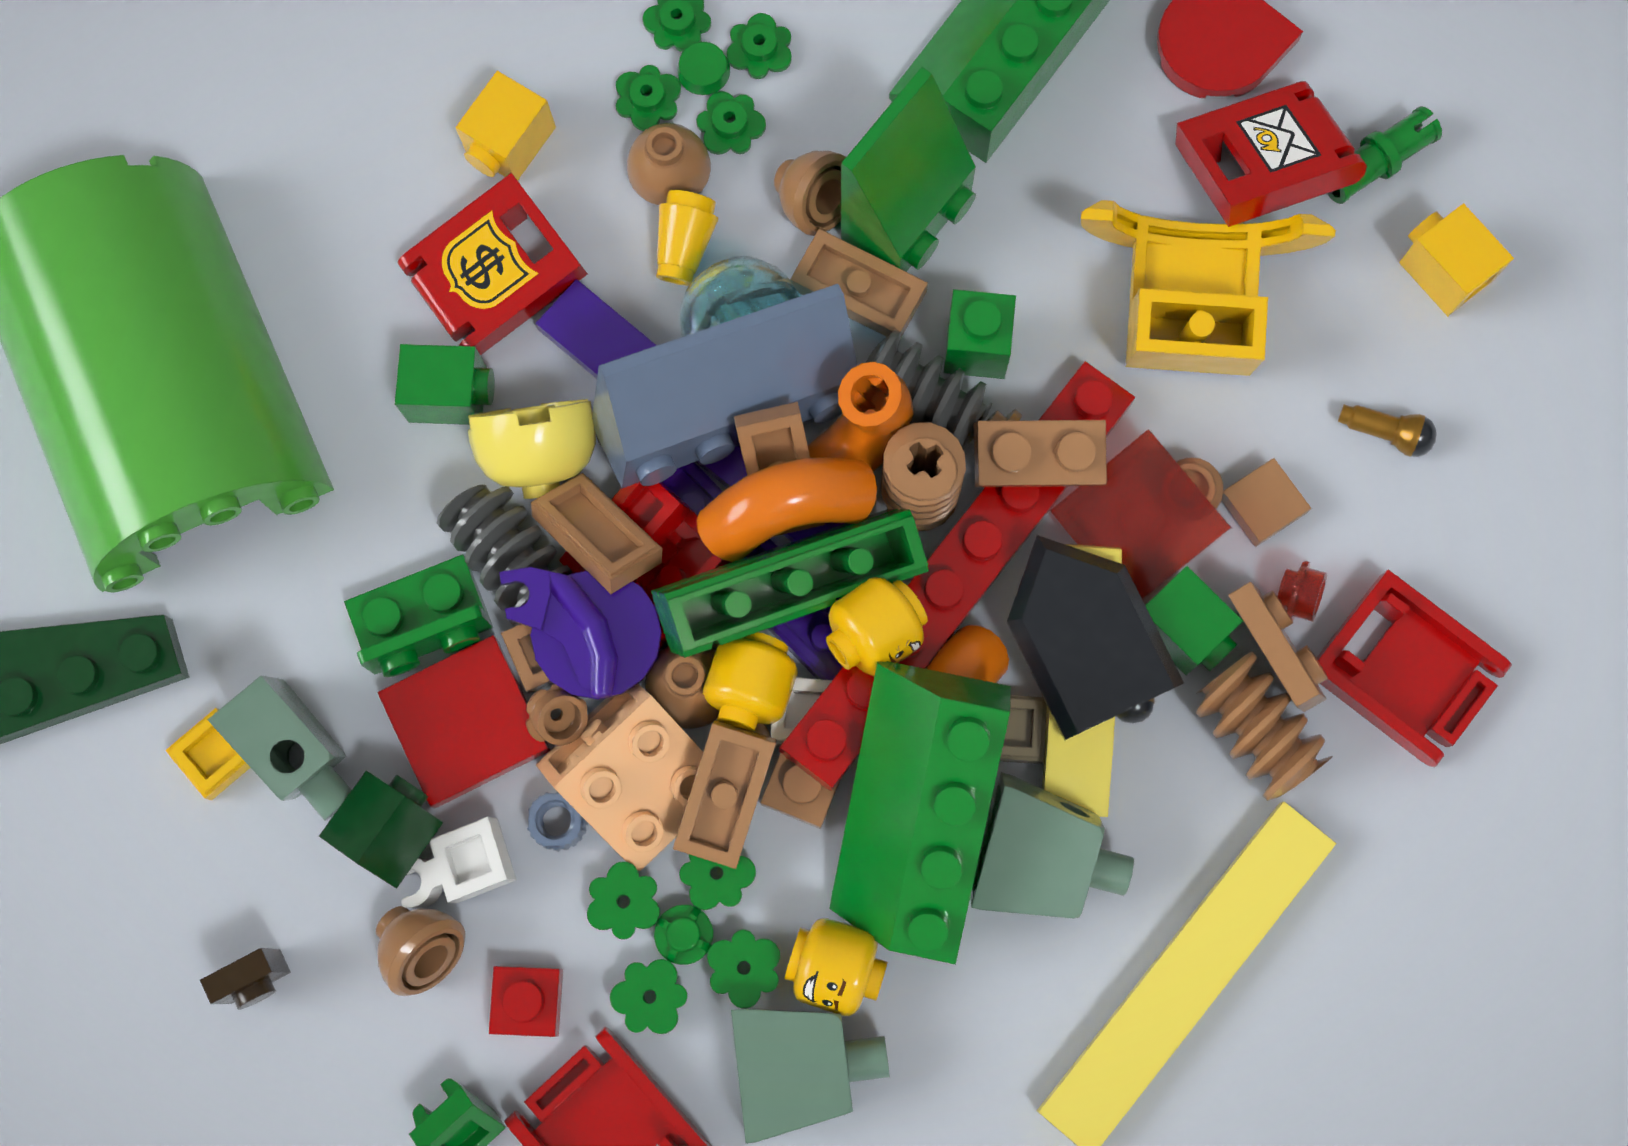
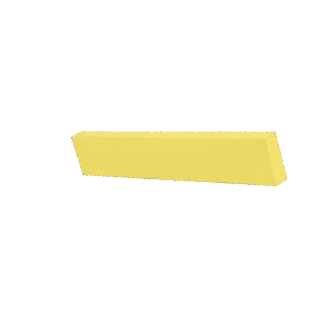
[1037,801,1337,1146]

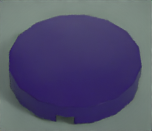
[530,571,662,700]

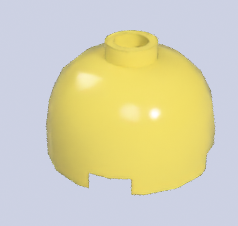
[468,399,596,499]

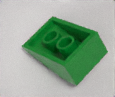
[841,67,976,272]

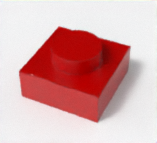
[489,966,563,1037]

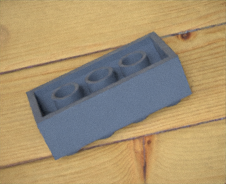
[592,284,857,488]

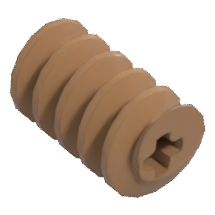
[881,423,966,531]
[1196,652,1333,801]

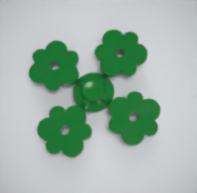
[616,0,792,155]
[587,854,780,1034]

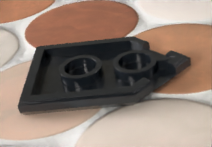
[1006,535,1184,741]

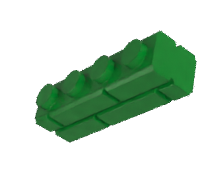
[651,509,929,658]

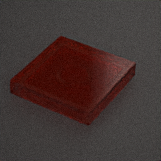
[1050,429,1232,600]

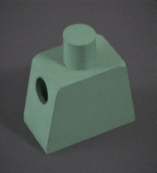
[207,675,351,821]
[970,772,1134,919]
[731,1008,890,1144]

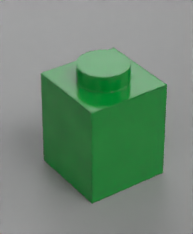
[943,289,1016,379]
[395,344,495,425]
[1145,566,1243,676]

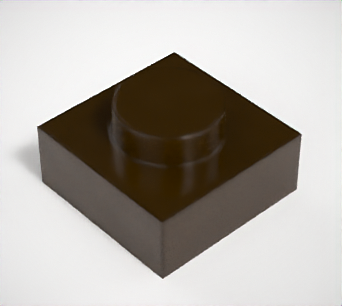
[200,948,291,1010]

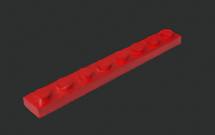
[779,361,1135,791]

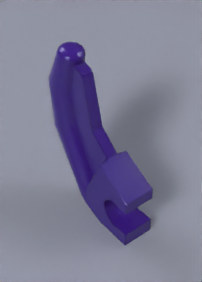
[499,567,618,698]

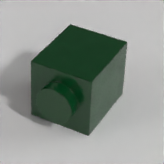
[319,770,443,889]

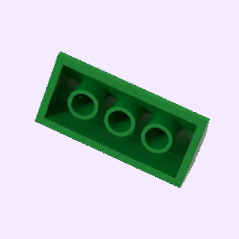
[889,0,1110,163]
[829,661,1011,965]

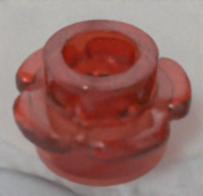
[1278,561,1327,622]

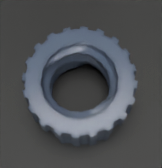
[527,792,588,852]

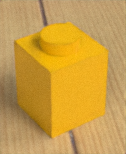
[455,71,556,180]
[1399,203,1514,317]

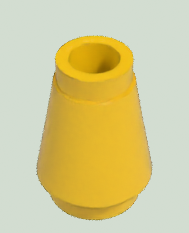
[656,190,719,286]

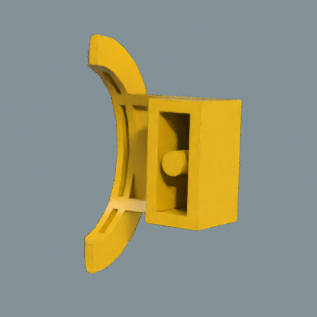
[1081,200,1336,376]

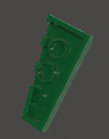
[0,615,190,744]

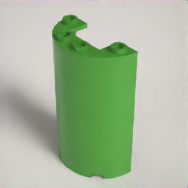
[0,155,334,593]

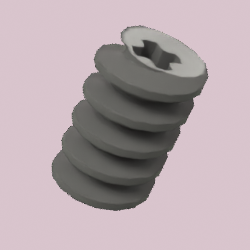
[866,329,992,451]
[436,485,572,625]

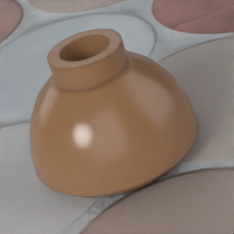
[627,123,711,205]
[774,151,846,236]
[645,646,720,729]
[376,906,465,996]

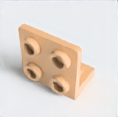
[536,684,703,871]

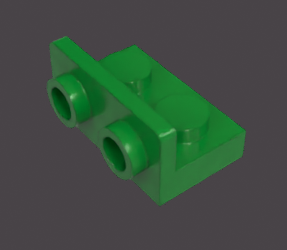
[344,554,493,677]

